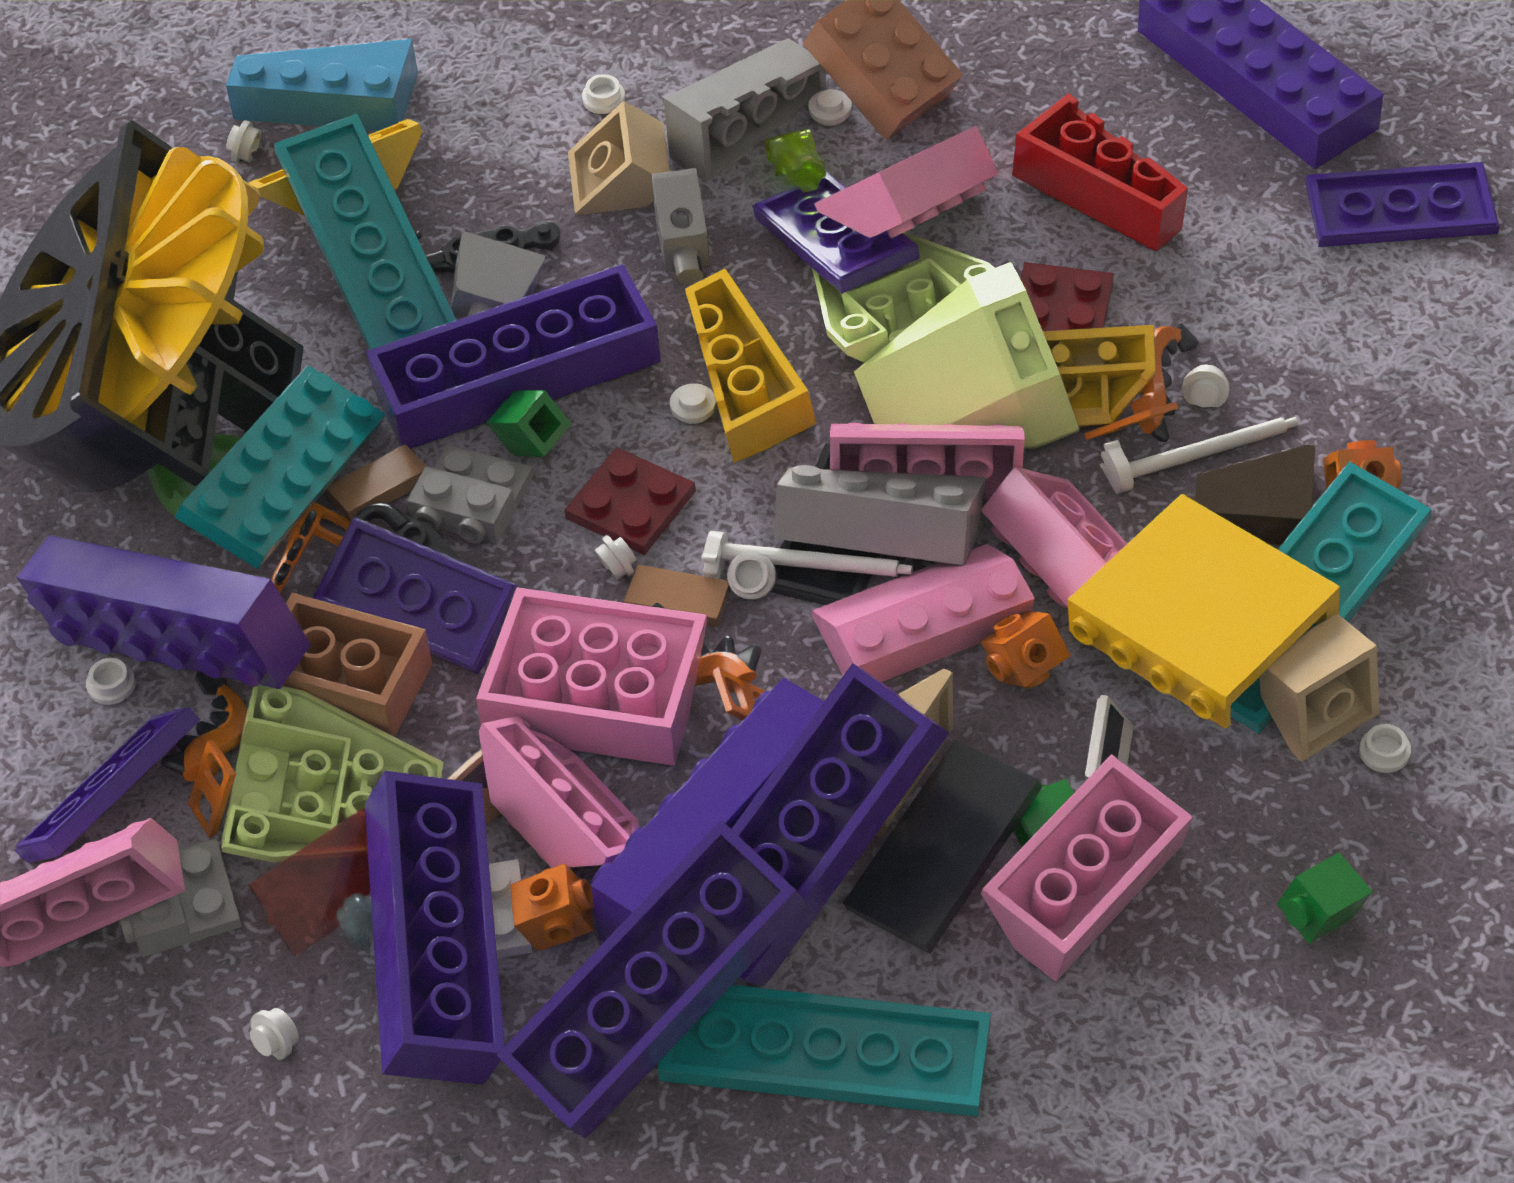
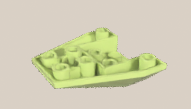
[812,232,995,363]
[854,262,1079,449]
[222,685,444,862]

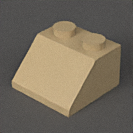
[568,101,670,215]
[1259,614,1380,762]

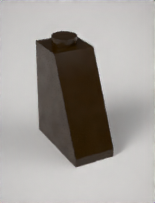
[1186,445,1315,545]

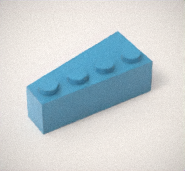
[226,39,418,131]

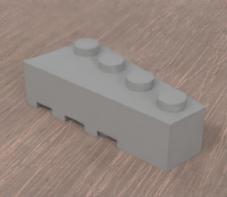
[664,38,827,182]
[774,465,986,565]

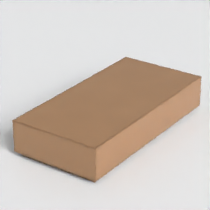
[326,444,426,522]
[624,564,731,627]

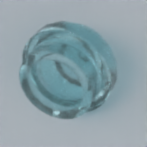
[336,893,374,946]

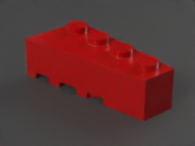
[1012,93,1188,252]

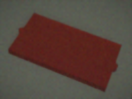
[248,806,371,956]

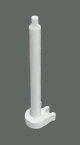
[1099,417,1298,494]
[701,531,913,579]

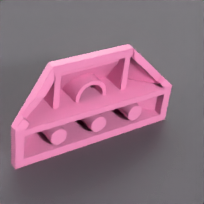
[479,716,640,868]

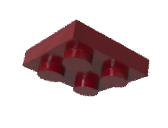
[1020,262,1114,331]
[564,447,696,555]

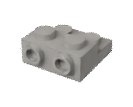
[407,444,534,544]
[120,838,242,957]

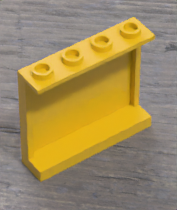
[1067,494,1340,729]

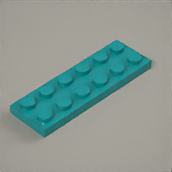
[274,114,456,350]
[175,365,386,569]
[1231,461,1431,735]
[658,985,991,1117]

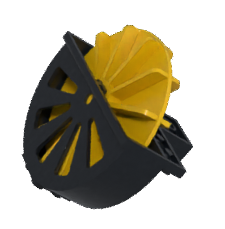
[0,120,304,493]

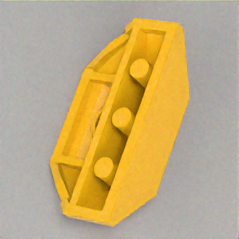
[248,119,422,216]
[1043,325,1156,427]

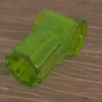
[765,128,827,192]

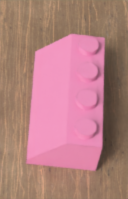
[814,126,999,238]
[830,423,1025,500]
[981,466,1128,608]
[811,544,1035,682]
[981,754,1193,982]
[0,818,185,967]

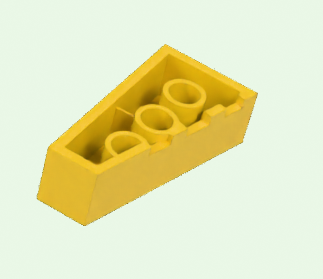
[685,269,817,463]

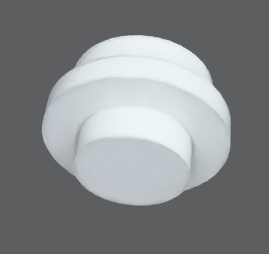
[582,74,625,114]
[808,89,852,126]
[226,120,262,163]
[1182,365,1229,407]
[670,384,716,424]
[594,535,637,581]
[727,551,776,600]
[86,658,136,705]
[1359,724,1411,773]
[250,1008,299,1060]

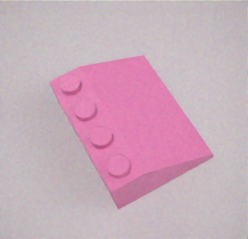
[476,587,707,766]

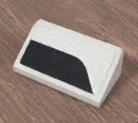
[1085,695,1133,781]

